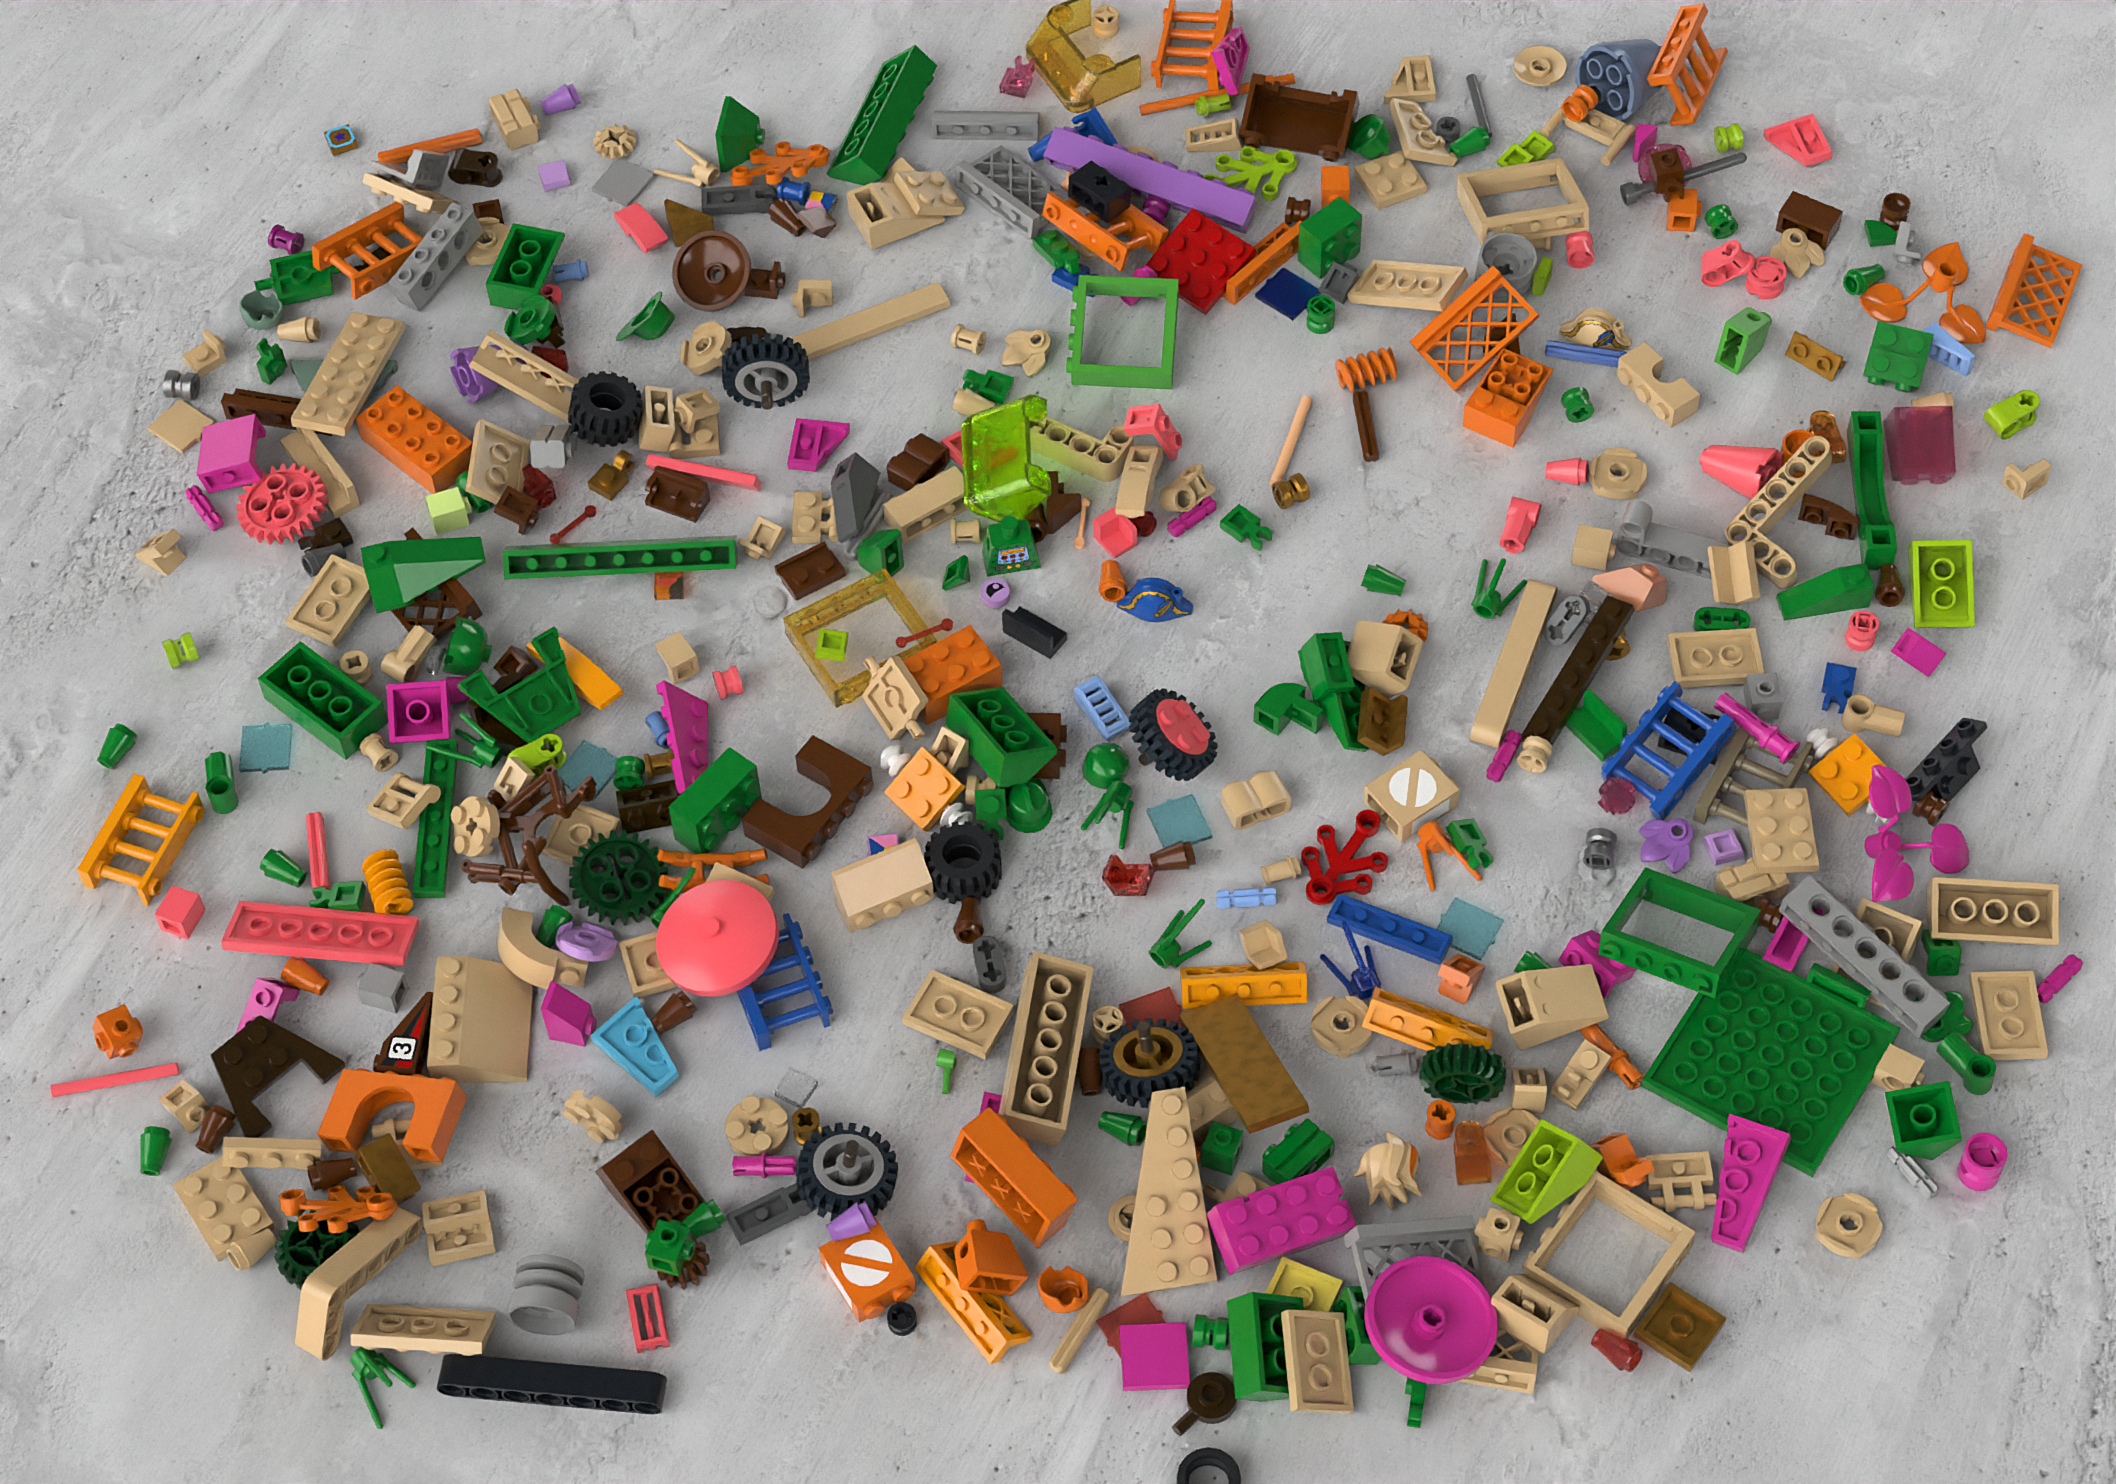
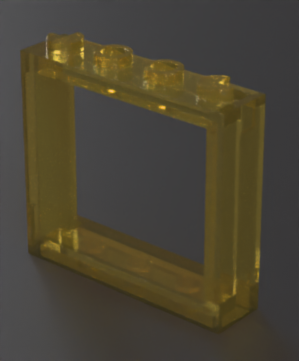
[783,568,937,708]

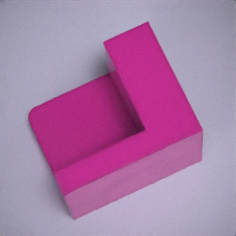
[1891,628,1946,677]

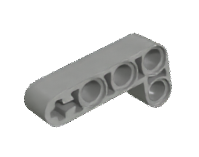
[1617,500,1730,579]

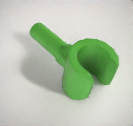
[936,1049,957,1094]

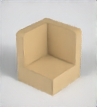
[655,631,700,685]
[1239,919,1288,970]

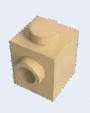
[1571,524,1617,571]

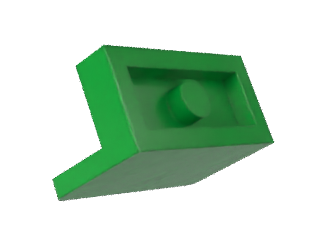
[1301,632,1355,701]
[1565,689,1627,762]

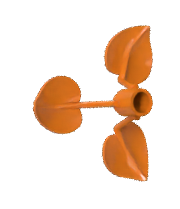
[1859,242,1986,344]

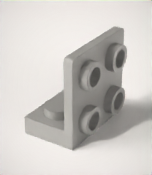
[370,149,450,189]

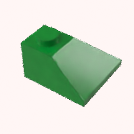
[715,96,765,173]

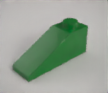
[1776,563,1874,621]

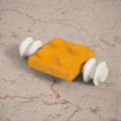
[1806,728,1892,825]
[880,745,973,832]

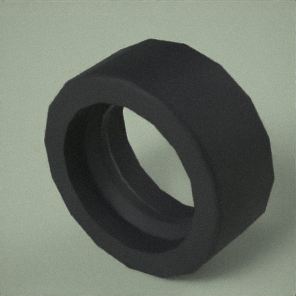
[1177,1447,1241,1484]

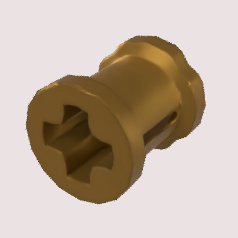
[643,749,675,780]
[792,1107,822,1146]

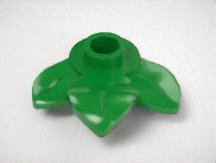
[1915,991,1974,1043]

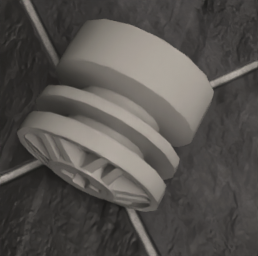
[1474,232,1537,303]
[507,1254,585,1335]

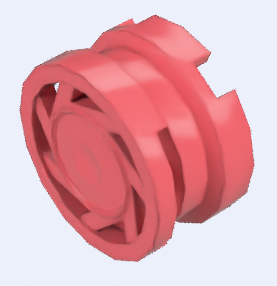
[1745,256,1787,300]

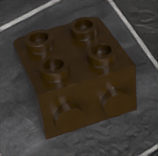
[467,670,528,757]

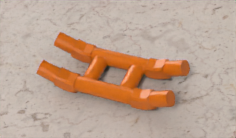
[657,848,770,893]

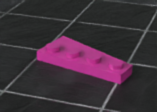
[1711,1114,1791,1253]

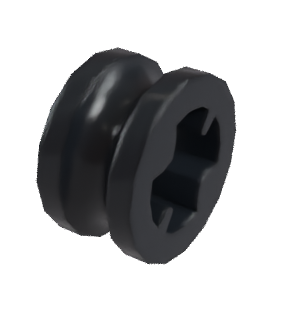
[887,1302,917,1336]

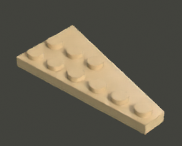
[1120,1087,1217,1297]

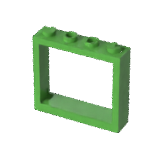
[1066,275,1179,389]

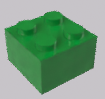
[1298,197,1362,279]

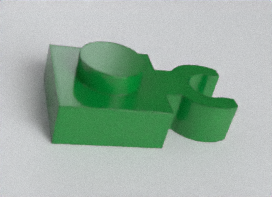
[1220,504,1272,551]
[974,788,1007,841]
[1446,818,1494,870]
[309,881,367,912]
[1405,1377,1427,1428]

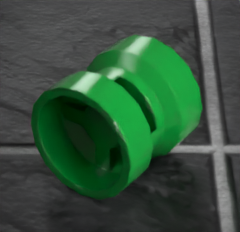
[1306,295,1335,334]
[1192,1314,1229,1351]

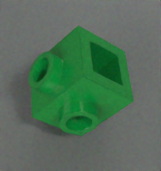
[645,1220,695,1277]

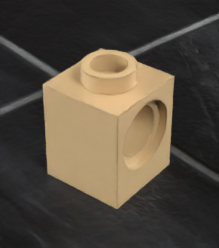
[1872,1043,1926,1091]

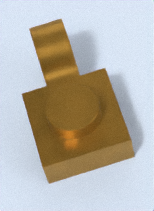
[587,450,634,501]

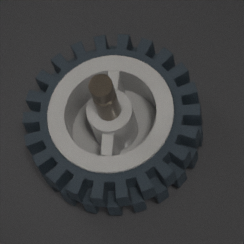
[722,333,810,410]
[796,1123,898,1221]

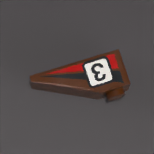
[373,992,433,1076]

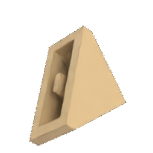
[1511,1067,1547,1114]

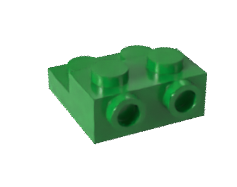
[1863,321,1934,393]

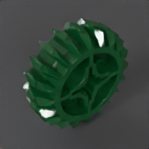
[1419,1042,1506,1105]
[274,1210,360,1290]

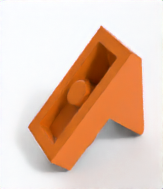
[1438,954,1486,1004]

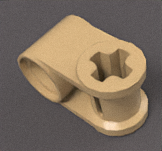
[1159,463,1215,512]

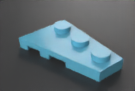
[591,995,679,1097]

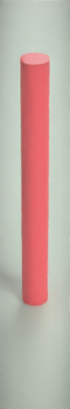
[50,1062,179,1097]

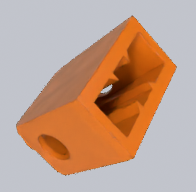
[954,1219,1029,1296]

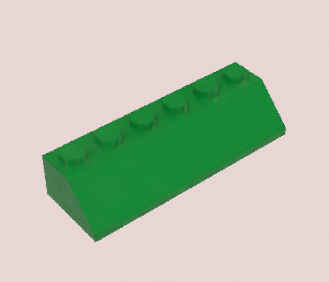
[826,45,937,186]

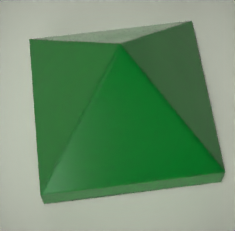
[942,555,970,591]

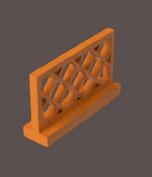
[1985,233,2082,348]
[1409,266,1540,392]

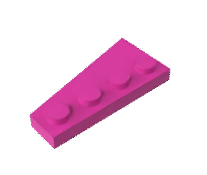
[656,680,708,796]

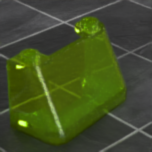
[962,394,1051,523]

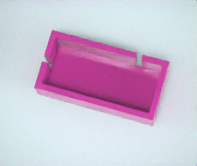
[1206,1166,1356,1275]

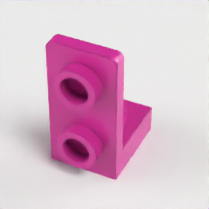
[236,978,300,1034]

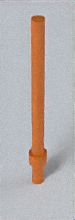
[1139,73,1295,116]

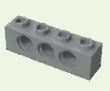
[388,202,484,312]

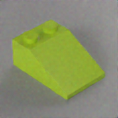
[1908,540,1975,628]
[1489,1119,1603,1224]

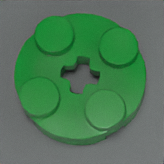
[504,295,557,346]

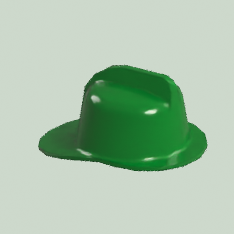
[1347,114,1392,159]
[616,291,675,341]
[999,779,1053,833]

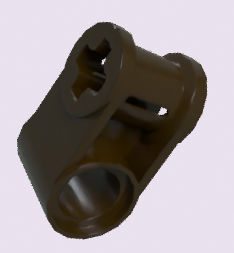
[448,148,503,187]

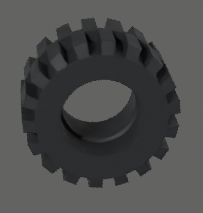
[568,371,642,447]
[924,821,1002,904]

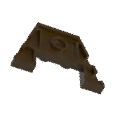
[210,1015,345,1138]

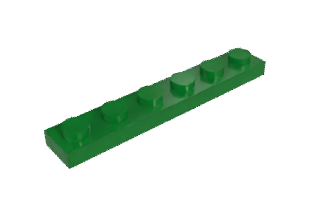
[413,739,458,898]

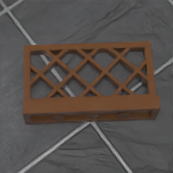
[390,527,483,642]

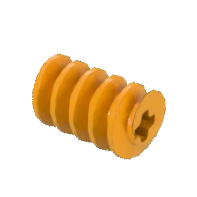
[362,849,413,916]

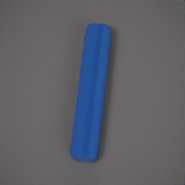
[1545,340,1627,368]

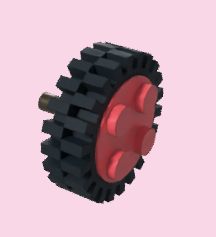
[1129,688,1218,781]

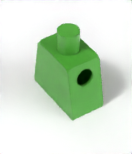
[1714,307,1772,375]

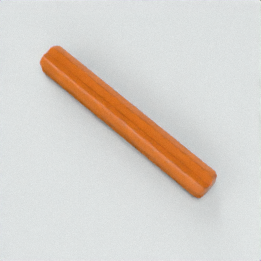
[378,128,482,164]

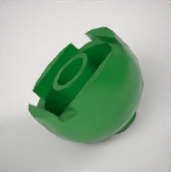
[442,616,492,676]

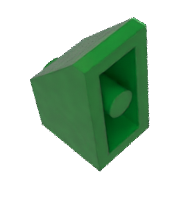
[857,529,904,583]

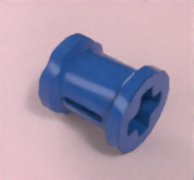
[777,176,811,206]

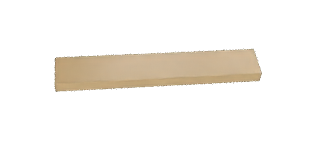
[791,282,950,360]

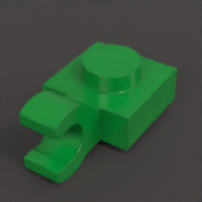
[256,338,287,385]
[963,369,1014,405]

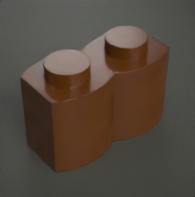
[887,433,949,492]

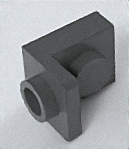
[1318,262,1360,305]

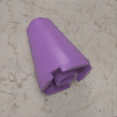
[450,342,528,403]

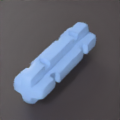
[1216,887,1277,908]

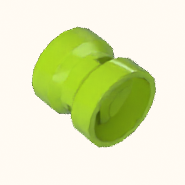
[162,632,200,669]

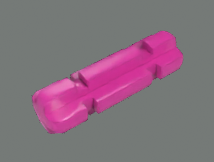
[185,485,224,531]
[1167,496,1217,537]
[1486,730,1522,782]
[2037,954,2083,1004]

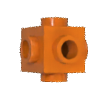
[92,1004,143,1060]

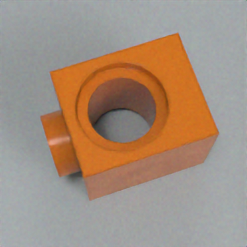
[1321,166,1350,208]

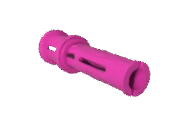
[1714,692,1800,764]

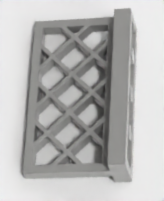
[955,145,1071,240]
[1343,1216,1485,1304]

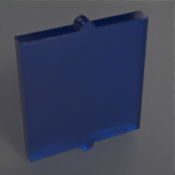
[1255,267,1320,321]

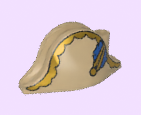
[1558,308,1632,351]

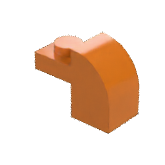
[1589,1133,1655,1190]

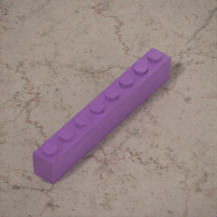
[1043,126,1257,234]

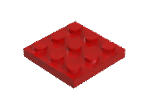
[1145,208,1257,315]

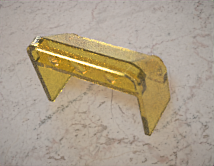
[1025,0,1141,113]

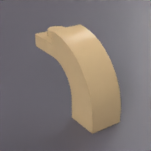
[496,907,589,989]

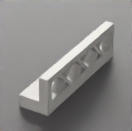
[931,111,1040,141]

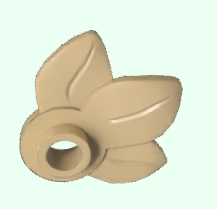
[1769,228,1825,279]
[1001,330,1052,377]

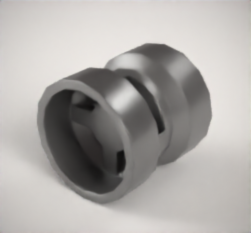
[163,370,200,400]
[1583,828,1617,870]

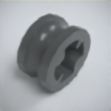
[1436,117,1460,143]

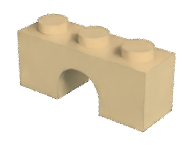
[1617,342,1700,428]

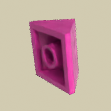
[386,680,453,744]

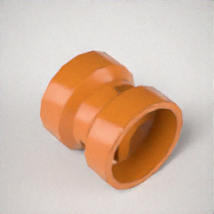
[1561,85,1599,122]

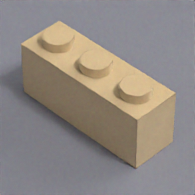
[883,466,975,544]

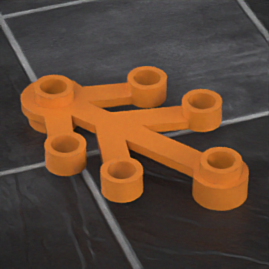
[730,141,830,186]
[279,1185,398,1233]

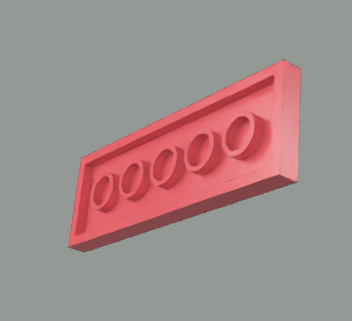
[221,901,419,967]

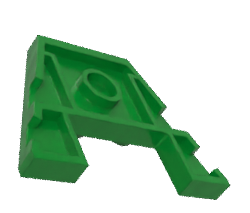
[457,626,581,744]

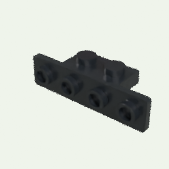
[1905,718,1988,801]

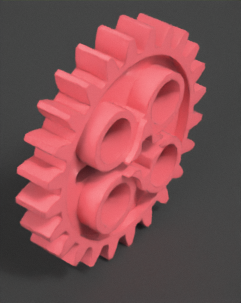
[236,463,329,545]

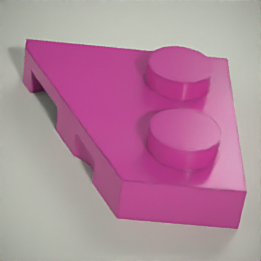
[787,418,850,472]

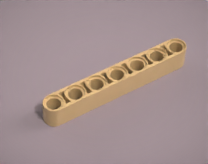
[1470,579,1558,749]

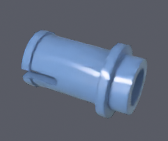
[553,259,589,283]
[645,711,671,749]

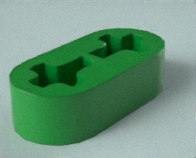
[1693,607,1751,632]

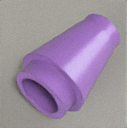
[540,83,581,115]
[826,1201,877,1243]

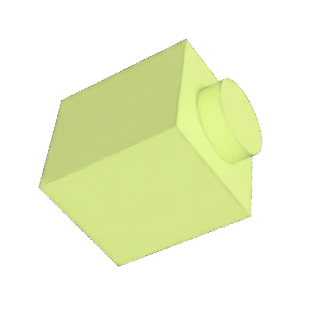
[425,487,472,535]

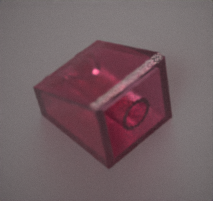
[1883,406,1956,485]

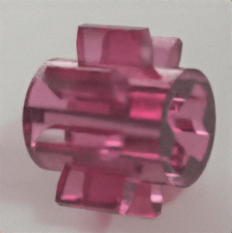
[1598,777,1636,815]

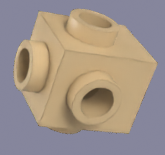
[1474,1207,1524,1263]

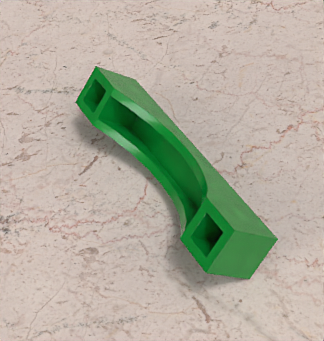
[1847,411,1897,569]

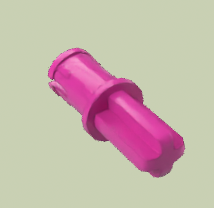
[732,1153,798,1179]

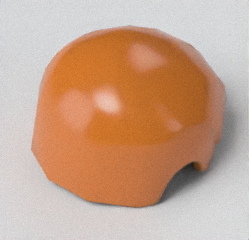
[1037,1266,1089,1314]

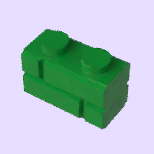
[1262,1118,1335,1184]

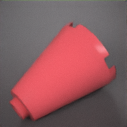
[1699,445,1784,500]

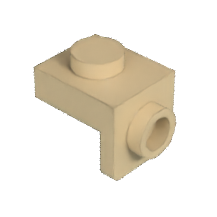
[738,516,786,561]

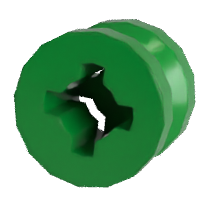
[1704,204,1738,239]
[1561,387,1594,423]
[613,756,645,790]

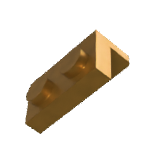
[1357,688,1408,756]

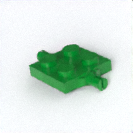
[254,250,346,306]

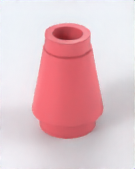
[1546,457,1589,486]

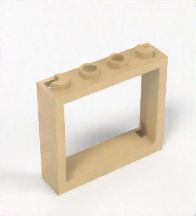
[1457,157,1589,245]
[1522,1171,1696,1344]

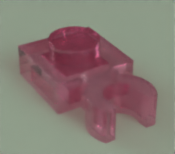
[999,55,1035,99]

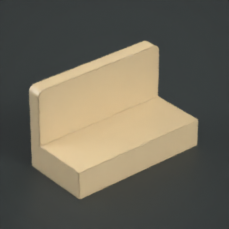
[1707,541,1760,606]

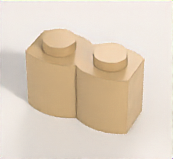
[1220,771,1291,830]

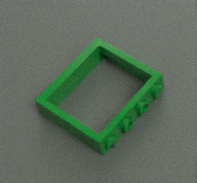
[1598,867,1761,998]

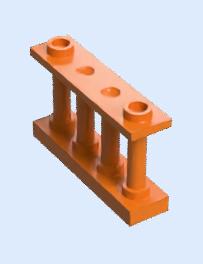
[1151,0,1234,91]
[1647,3,1728,126]
[1042,192,1169,272]
[312,202,423,300]

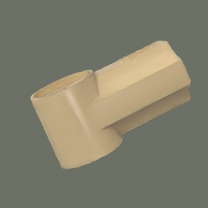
[381,625,437,683]
[1841,694,1905,737]

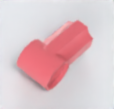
[1499,496,1541,554]

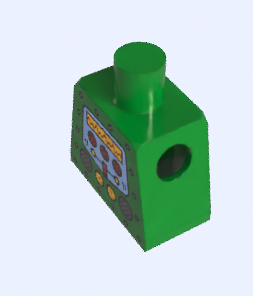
[982,516,1041,577]

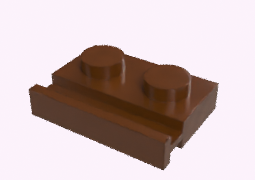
[774,541,846,601]

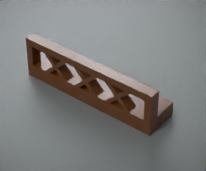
[221,388,333,436]

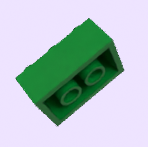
[668,747,762,854]

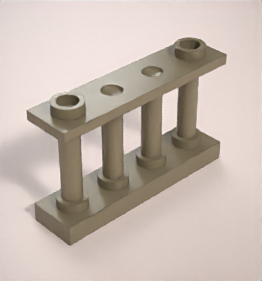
[1693,727,1814,828]

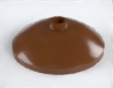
[672,230,751,312]

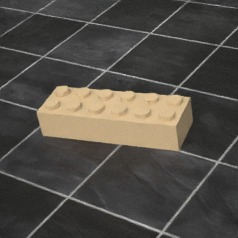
[999,951,1094,1147]

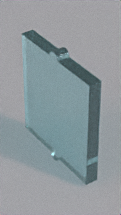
[239,722,292,774]
[558,740,618,801]
[1146,794,1213,848]
[1436,897,1504,961]

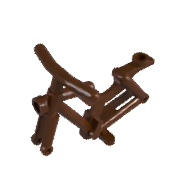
[460,765,597,906]

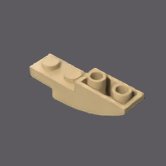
[1115,445,1164,518]

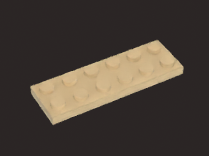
[291,312,405,437]

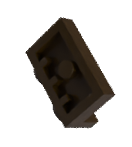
[615,780,678,834]

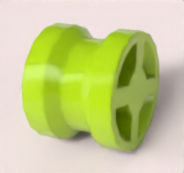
[1714,123,1743,153]

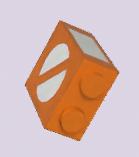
[818,1217,916,1323]

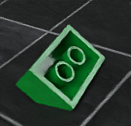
[485,223,565,310]
[1227,1292,1304,1402]

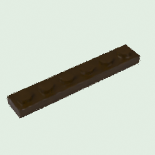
[1521,595,1635,746]

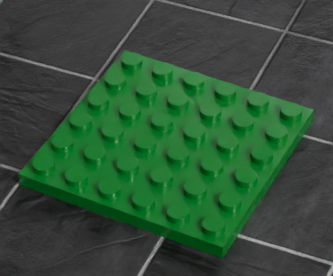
[1641,949,1901,1177]

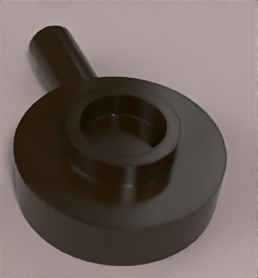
[1172,1372,1237,1436]

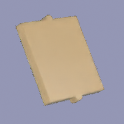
[147,399,215,454]

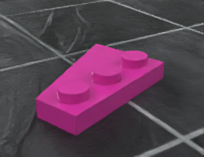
[1211,27,1250,96]

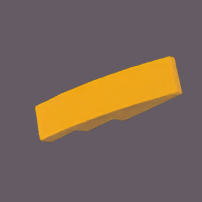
[525,629,624,711]

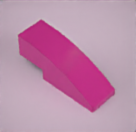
[1763,908,1825,972]

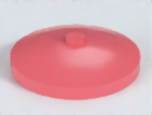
[656,880,779,997]

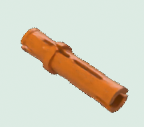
[1578,1023,1645,1090]

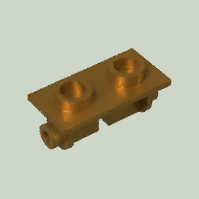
[1785,331,1846,382]

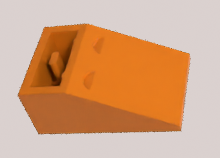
[1463,348,1553,448]

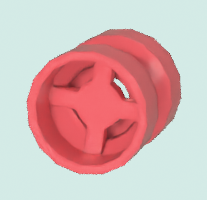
[1565,231,1594,269]
[1845,611,1879,651]

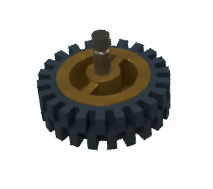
[1099,1018,1200,1108]

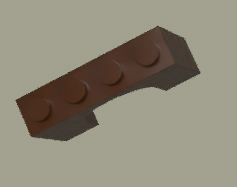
[742,735,874,869]

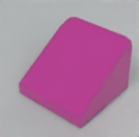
[1632,124,1658,162]

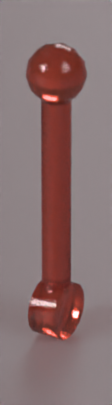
[549,505,596,544]
[895,618,953,648]

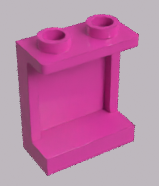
[196,414,266,494]

